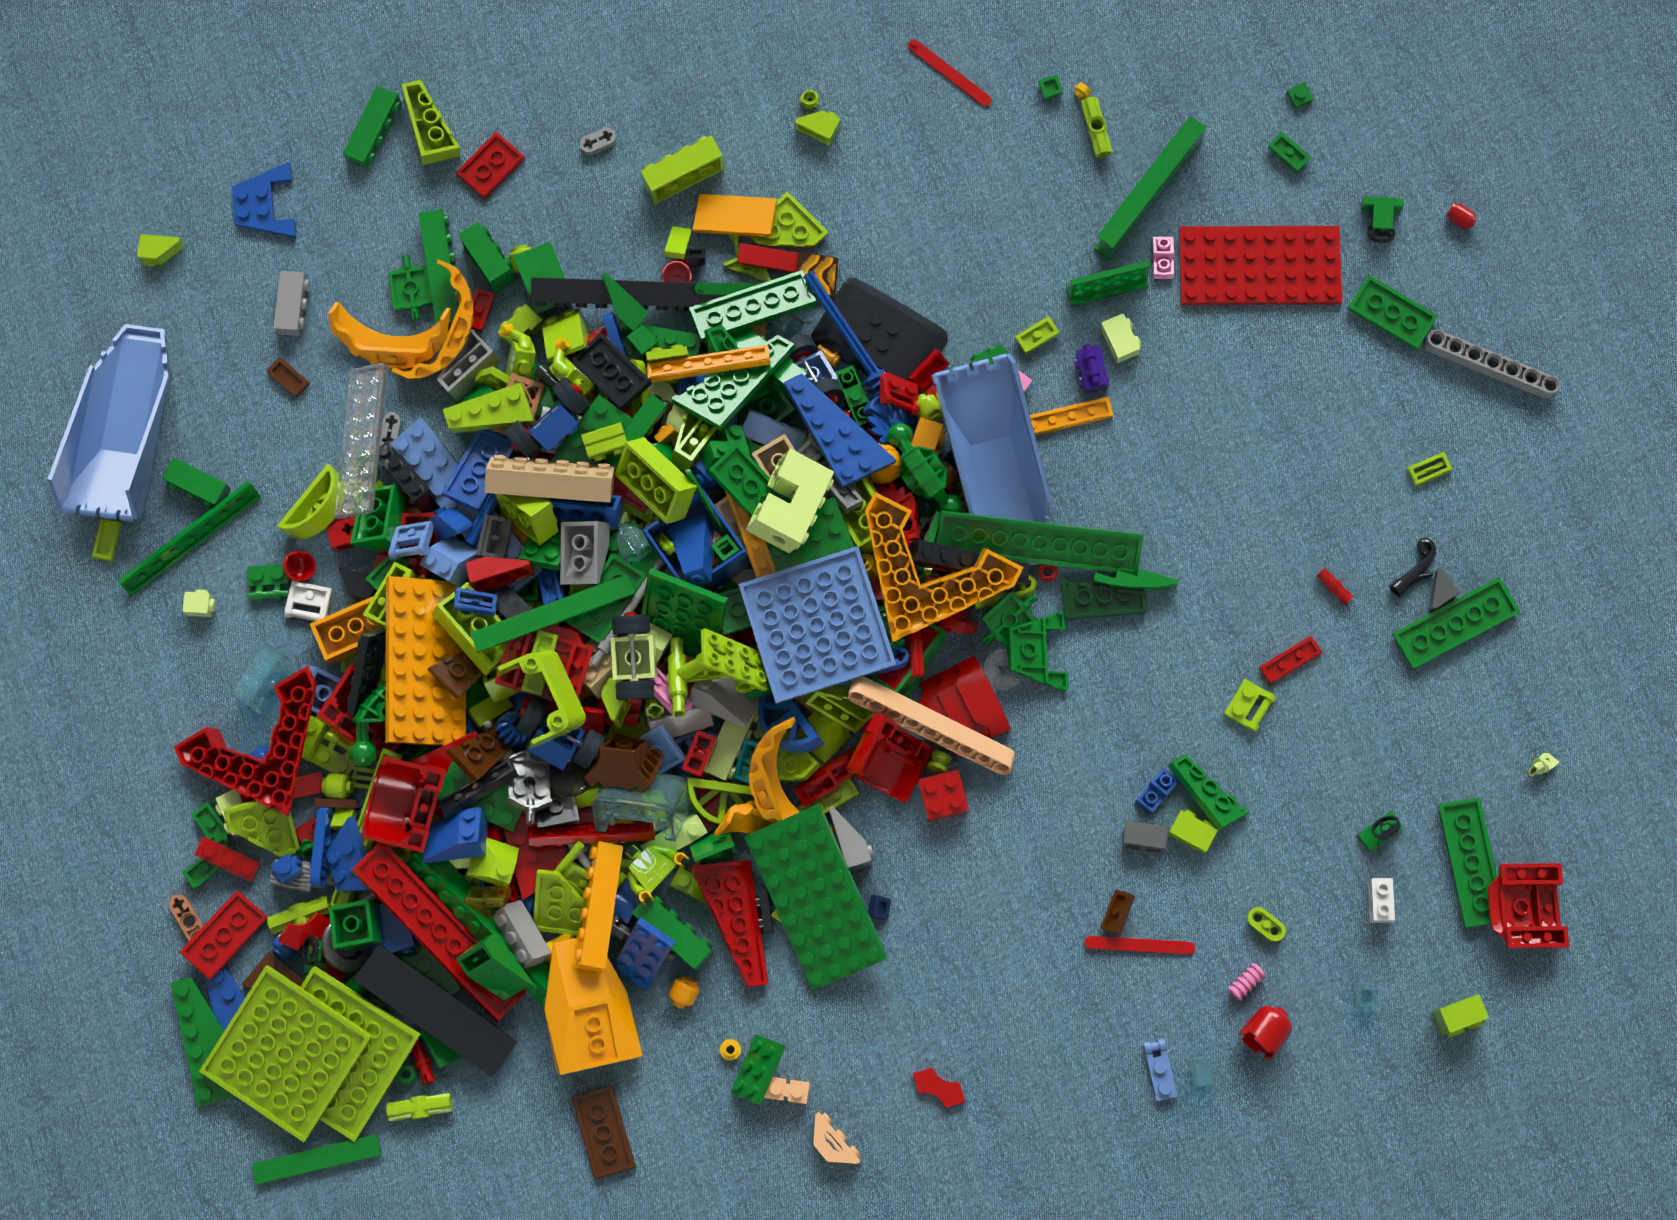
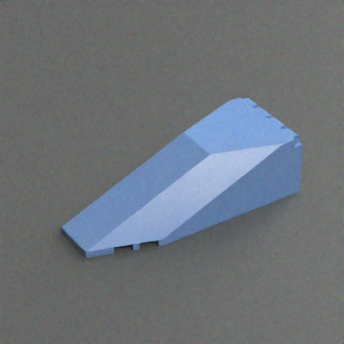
[48,324,169,522]
[931,353,1051,566]

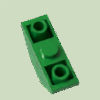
[835,365,869,427]

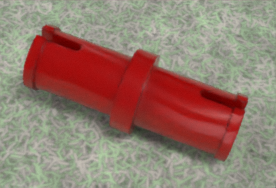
[1316,567,1354,605]
[411,1041,436,1085]

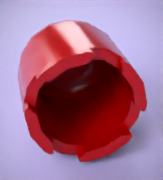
[1238,1006,1292,1061]

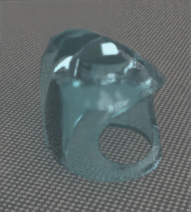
[765,312,811,339]
[616,523,652,563]

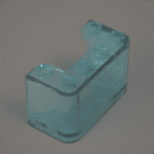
[592,773,690,841]

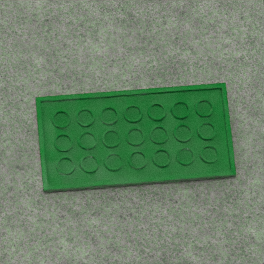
[744,803,888,991]

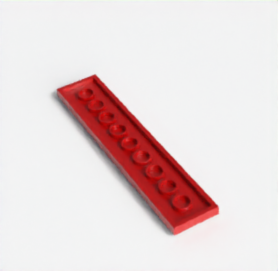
[351,842,527,1022]

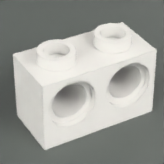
[1367,878,1395,923]

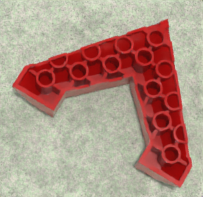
[174,666,317,816]

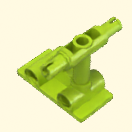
[667,628,767,717]

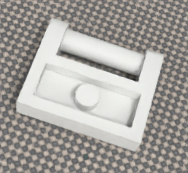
[284,581,333,621]

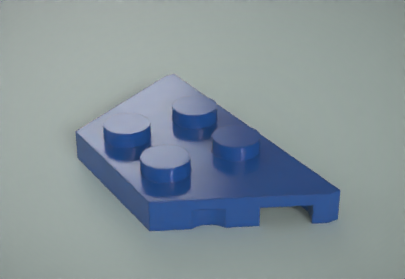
[326,817,370,891]

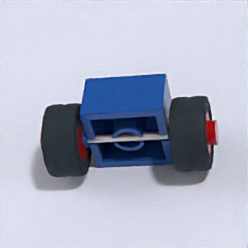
[505,377,589,458]
[516,696,605,770]

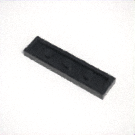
[437,759,519,819]

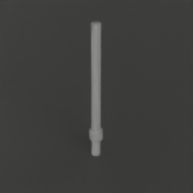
[590,559,665,667]

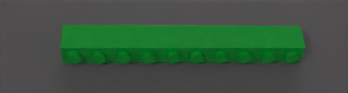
[405,851,550,1009]

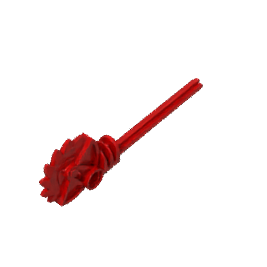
[876,483,925,677]

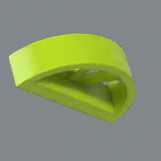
[277,463,347,540]
[683,777,753,825]

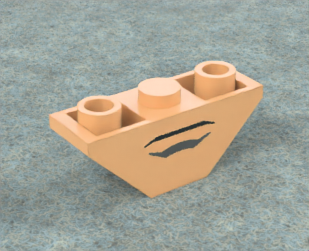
[813,1112,861,1164]

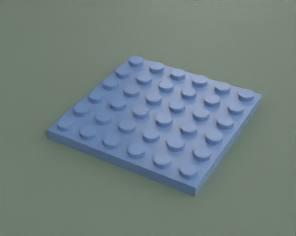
[738,546,896,704]

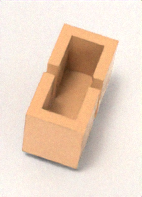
[764,1077,810,1105]

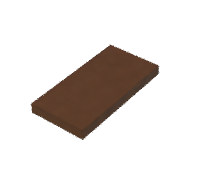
[572,1085,636,1180]

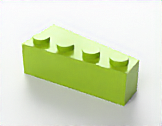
[401,80,461,165]
[443,382,536,433]

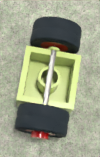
[611,612,657,704]

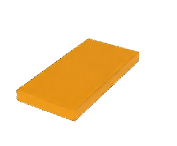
[693,194,777,237]

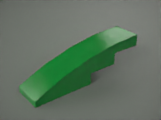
[1092,569,1179,591]

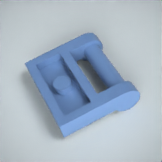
[388,521,435,561]

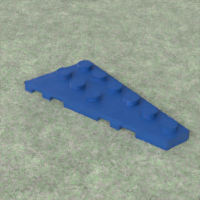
[783,374,897,488]

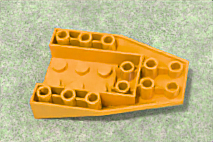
[544,938,643,1075]

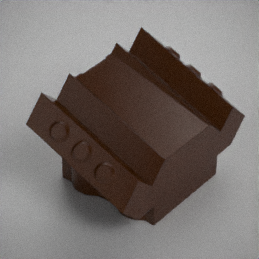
[584,735,665,793]

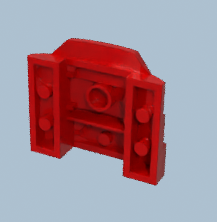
[495,625,594,702]
[919,656,1011,757]
[1488,863,1569,949]

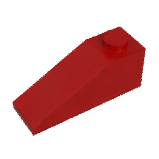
[466,557,535,592]

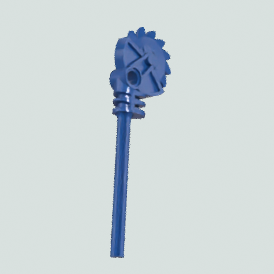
[803,271,918,451]

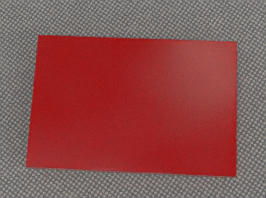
[456,131,526,200]

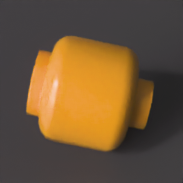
[669,975,700,1009]

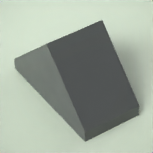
[1428,568,1460,612]

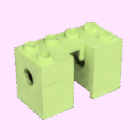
[746,448,834,554]

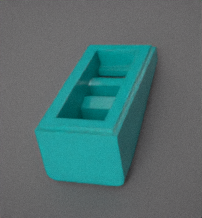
[733,738,759,784]

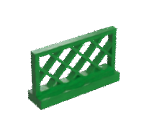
[1066,260,1151,307]

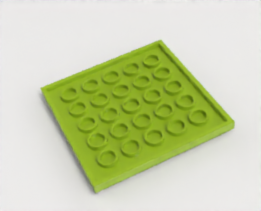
[199,965,372,1142]
[301,966,421,1142]

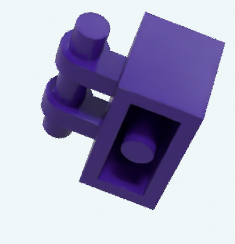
[1073,344,1109,394]

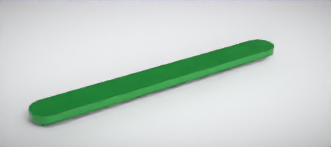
[694,283,762,295]
[685,468,727,537]

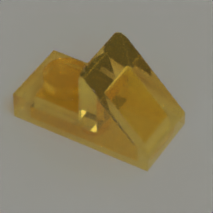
[464,886,511,919]

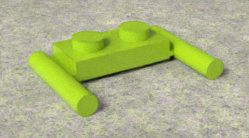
[554,841,627,896]

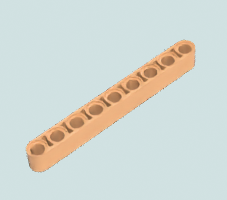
[848,676,1015,775]

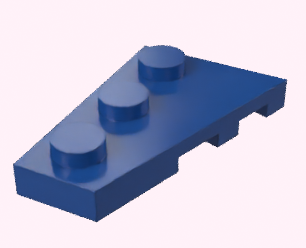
[204,966,246,1031]

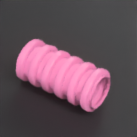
[1227,963,1266,1001]

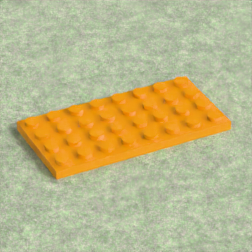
[386,576,466,746]

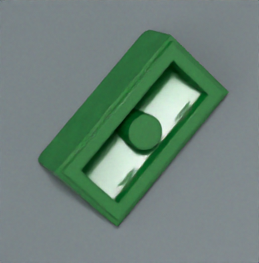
[420,1029,462,1069]

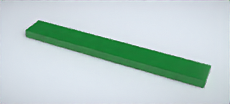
[117,481,261,596]
[470,574,635,653]

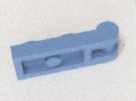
[1143,1038,1178,1101]

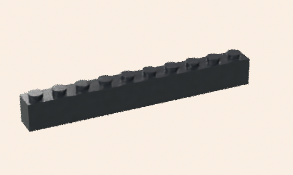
[530,277,725,311]

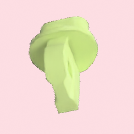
[1527,753,1559,776]

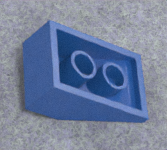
[423,807,488,863]

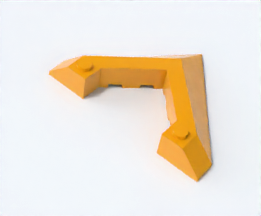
[865,492,1024,642]

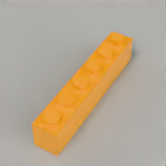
[574,841,623,973]

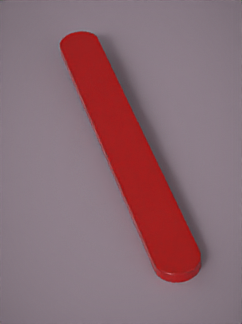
[908,40,992,107]
[1084,936,1195,954]

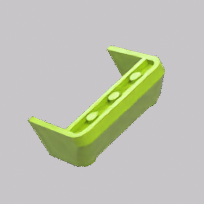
[496,650,586,749]

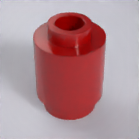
[1446,202,1477,230]

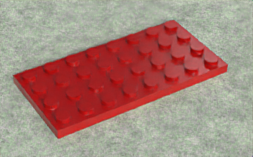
[1179,226,1342,305]

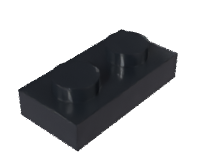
[756,889,774,934]

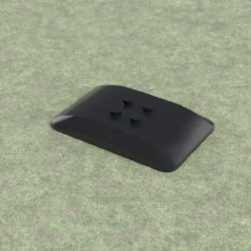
[811,278,948,382]

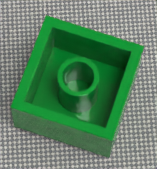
[329,899,382,951]

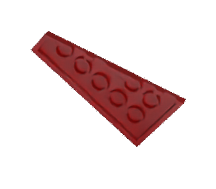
[503,782,568,901]
[690,860,768,988]

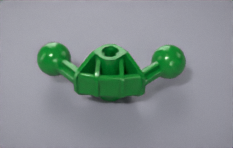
[887,423,963,512]
[350,681,386,767]

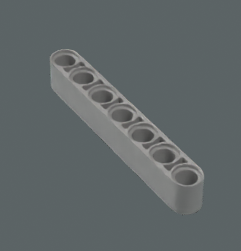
[1424,330,1560,399]

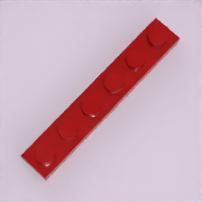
[527,822,655,847]

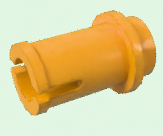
[817,345,841,367]

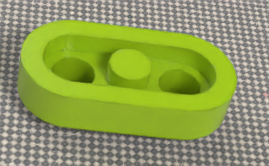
[1247,907,1286,942]

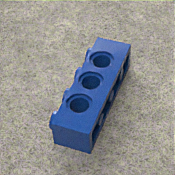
[543,495,623,528]

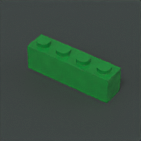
[342,85,402,169]

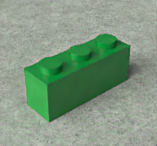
[162,457,231,509]

